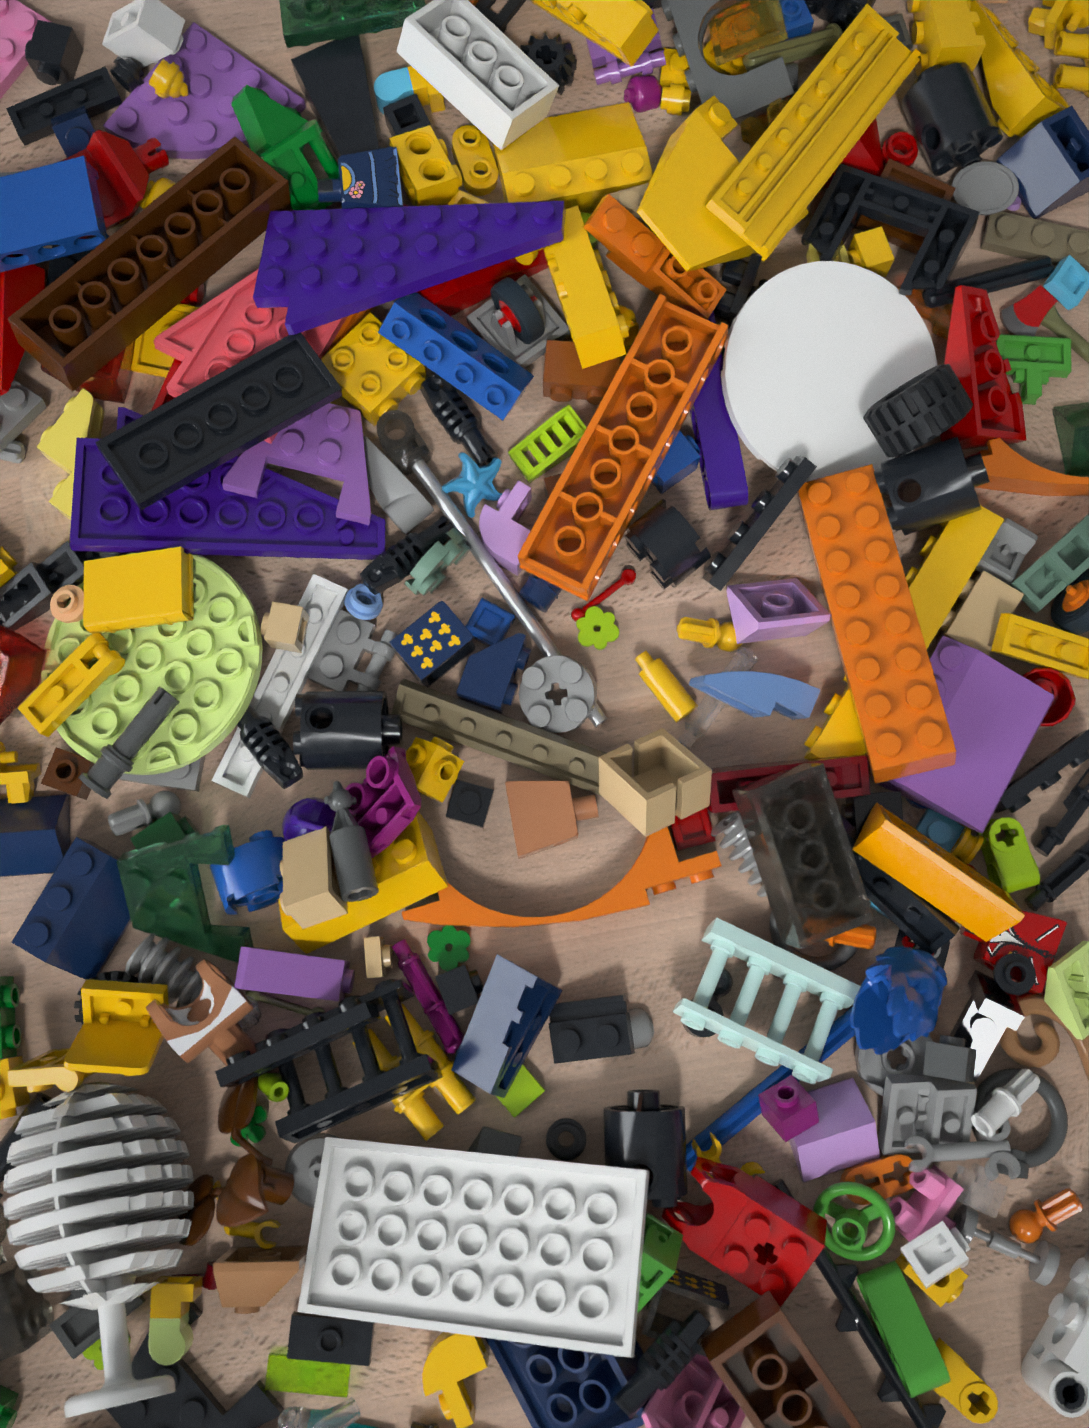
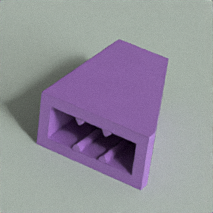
[234,946,355,1001]

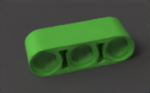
[856,1260,951,1398]

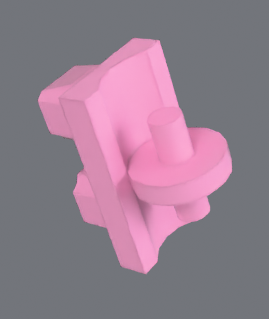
[889,1165,964,1242]

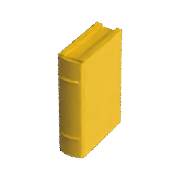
[83,546,194,634]

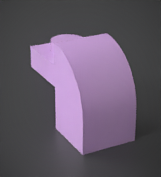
[479,480,532,576]

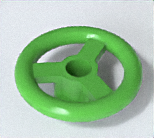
[813,1182,895,1261]

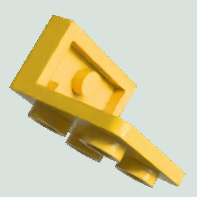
[64,979,169,1076]

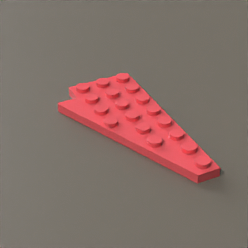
[154,203,408,444]

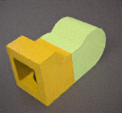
[148,1276,203,1365]

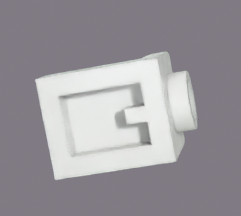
[900,1221,970,1289]

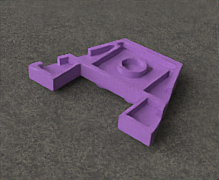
[222,403,371,525]

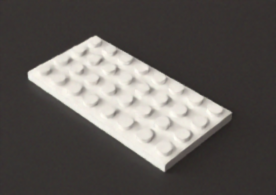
[298,1137,649,1357]

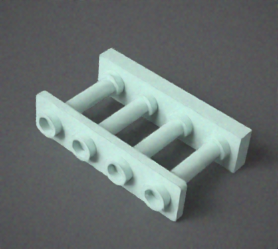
[673,918,861,1084]

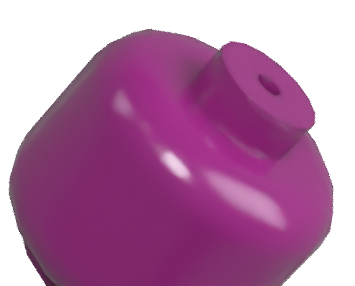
[624,75,662,113]

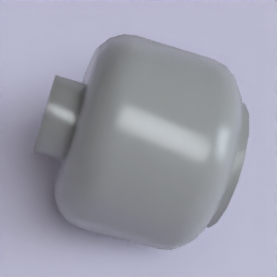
[628,1008,654,1049]

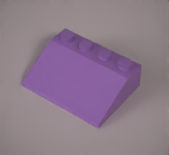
[870,636,1055,834]

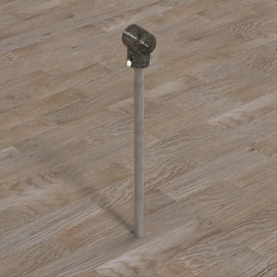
[377,410,608,727]

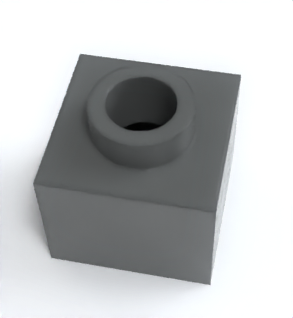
[923,1035,977,1082]

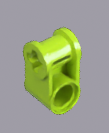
[977,817,1040,893]

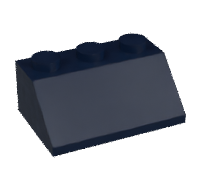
[11,837,156,980]

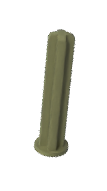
[742,23,843,72]

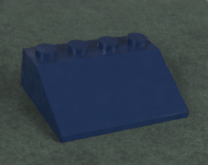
[485,1338,651,1428]

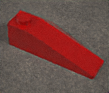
[417,249,549,316]
[0,255,46,396]
[940,285,1027,449]

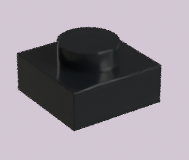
[446,779,494,829]

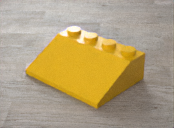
[492,102,653,214]

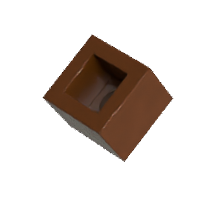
[41,747,95,800]

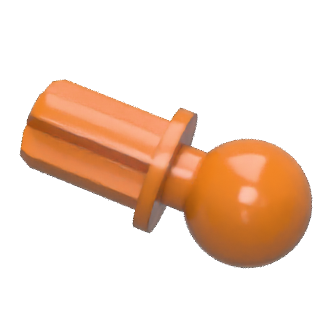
[1009,1188,1083,1244]

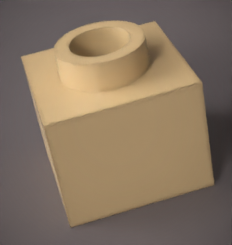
[261,601,310,653]

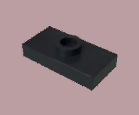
[287,1312,375,1366]

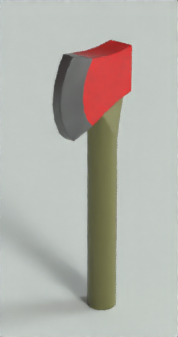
[1000,285,1089,364]

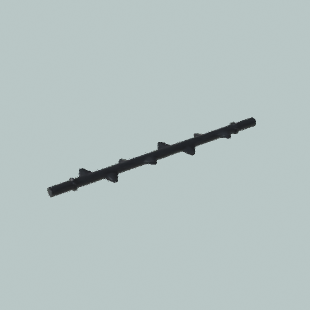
[771,1179,946,1428]

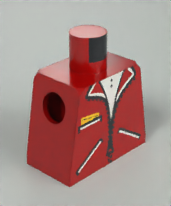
[960,911,1067,994]

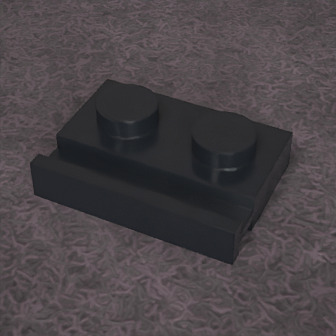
[549,994,635,1064]

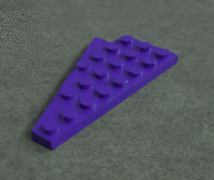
[253,201,566,335]
[69,407,385,560]

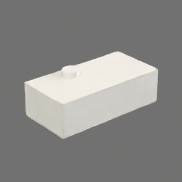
[397,0,559,150]

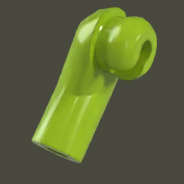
[258,1072,289,1102]

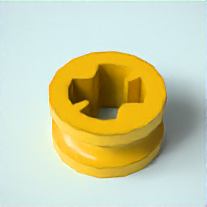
[950,826,984,864]

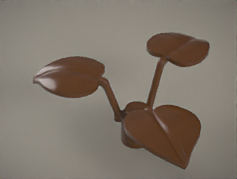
[177,1077,294,1247]

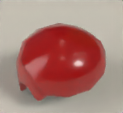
[1022,667,1076,726]

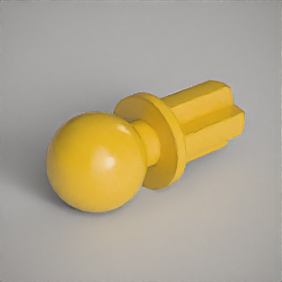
[676,617,743,652]

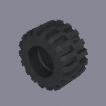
[863,364,973,458]

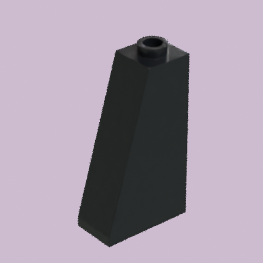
[291,30,380,159]

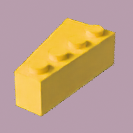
[530,0,659,67]
[907,0,986,77]
[543,205,629,369]
[278,811,448,954]

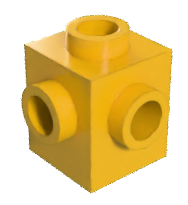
[406,737,465,803]

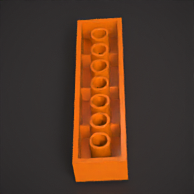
[798,464,956,784]

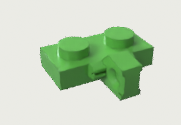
[996,334,1072,405]

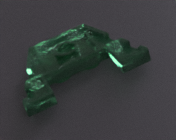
[117,825,254,963]

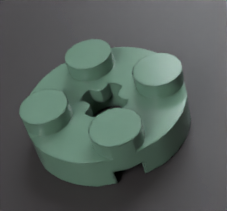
[404,527,471,596]

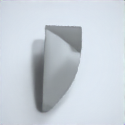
[363,436,434,535]

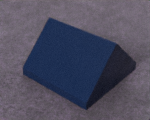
[0,794,70,877]

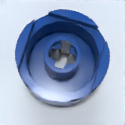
[210,830,285,915]

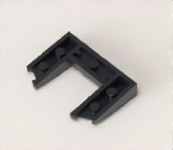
[801,163,980,295]

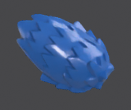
[850,946,947,1055]

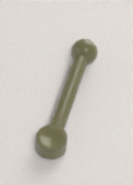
[245,990,325,1016]

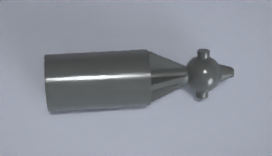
[324,781,379,902]

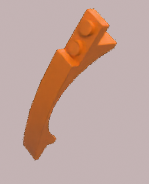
[976,438,1089,496]
[401,826,721,928]

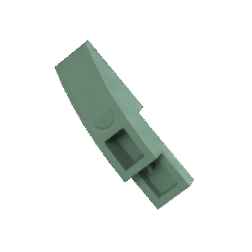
[1010,513,1089,614]

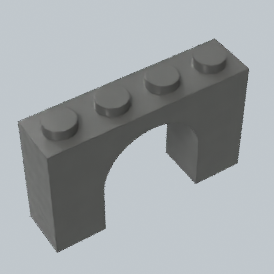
[660,0,795,125]

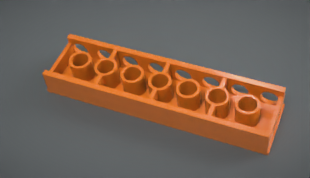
[517,294,729,602]

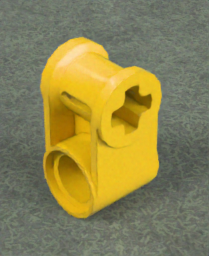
[933,1337,998,1424]

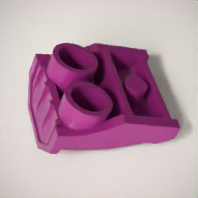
[346,746,422,858]

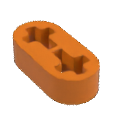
[840,1154,914,1205]

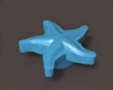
[442,452,502,518]

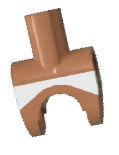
[146,959,256,1066]

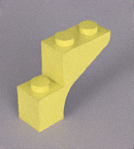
[37,388,104,520]

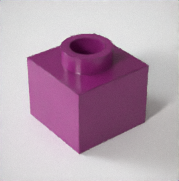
[758,1075,819,1143]

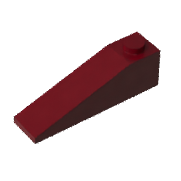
[707,754,871,813]

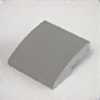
[878,1074,977,1162]

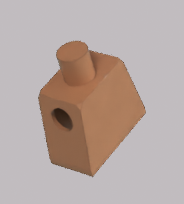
[505,781,599,859]

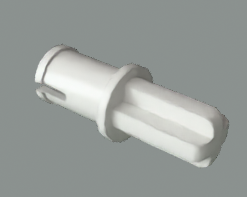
[971,1068,1040,1137]

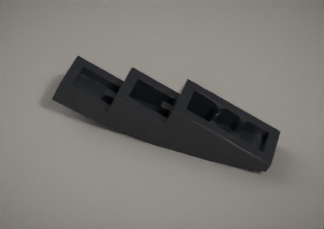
[0,541,128,639]

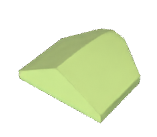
[1044,941,1089,1040]

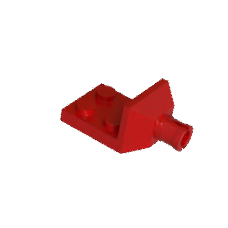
[60,130,169,239]

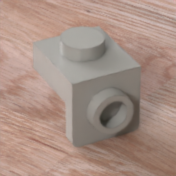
[975,518,1038,585]

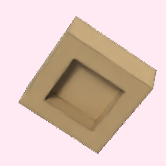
[364,936,393,978]

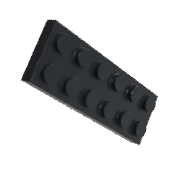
[95,333,342,511]

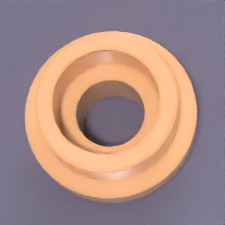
[50,585,84,623]

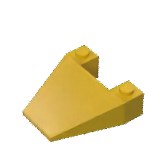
[637,95,809,272]

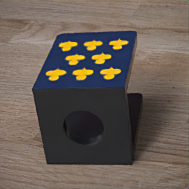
[389,601,475,688]

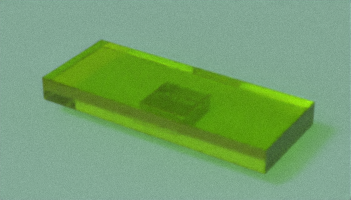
[265,1353,351,1398]

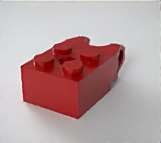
[662,1157,827,1307]

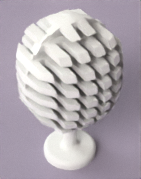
[3,1081,194,1418]

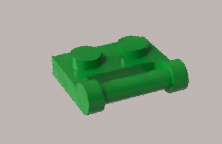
[260,119,339,211]

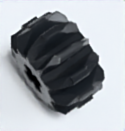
[520,31,577,96]

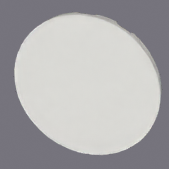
[721,261,938,482]

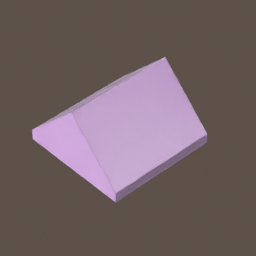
[727,578,831,644]
[789,1077,880,1182]

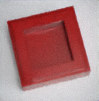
[670,807,716,851]

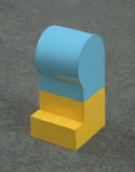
[374,66,445,115]

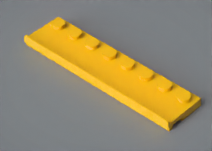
[705,4,921,262]

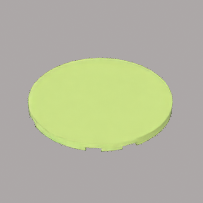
[41,553,263,775]

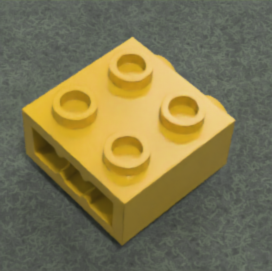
[321,312,426,427]

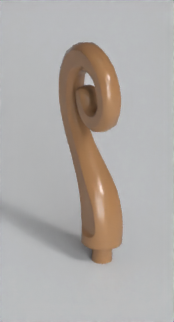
[999,993,1089,1081]

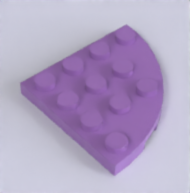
[103,22,306,159]

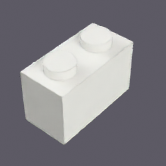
[102,0,186,69]

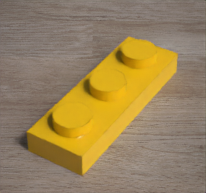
[991,613,1089,680]

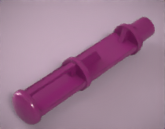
[392,939,464,1054]

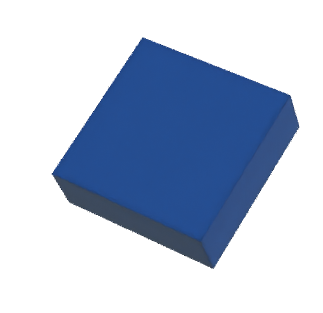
[465,598,515,646]

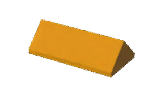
[852,802,1025,942]

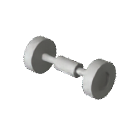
[949,1204,1060,1286]

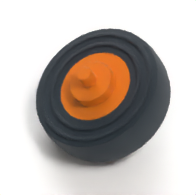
[1051,569,1089,635]

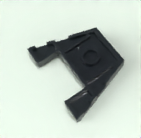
[106,1302,284,1428]

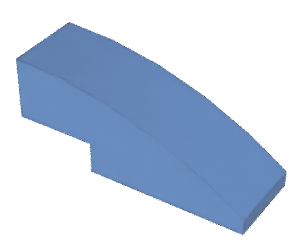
[689,671,820,720]

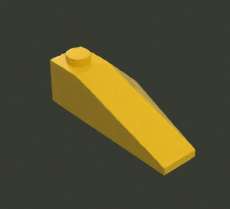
[970,0,1070,138]

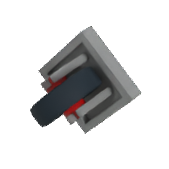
[466,275,570,368]

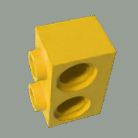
[389,125,462,206]

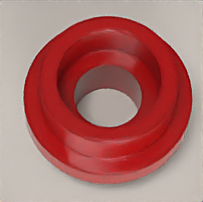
[881,132,918,167]

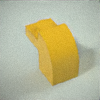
[422,1332,489,1428]

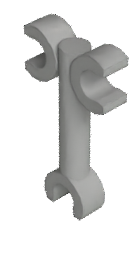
[904,1120,1021,1181]

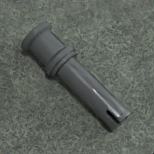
[78,686,180,799]

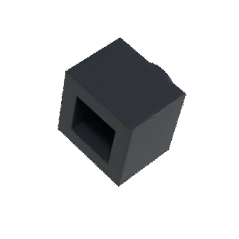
[383,94,431,137]
[435,964,484,1015]

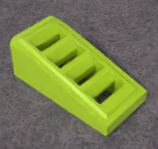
[508,405,587,483]

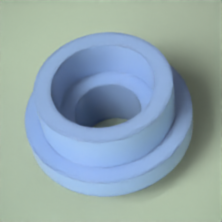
[344,584,383,620]

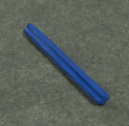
[686,1006,855,1171]

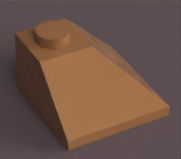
[213,1245,308,1314]

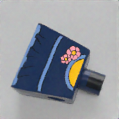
[317,147,403,209]

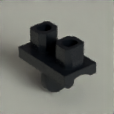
[714,253,768,329]

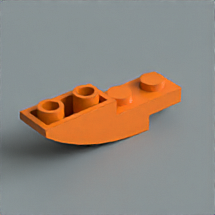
[583,194,727,319]

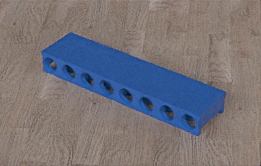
[0,156,110,272]

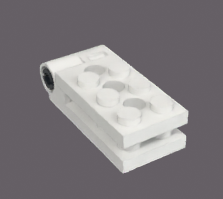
[1021,1249,1089,1418]

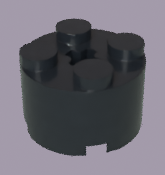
[625,499,711,590]

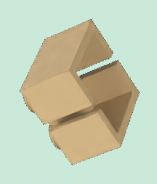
[599,728,712,837]

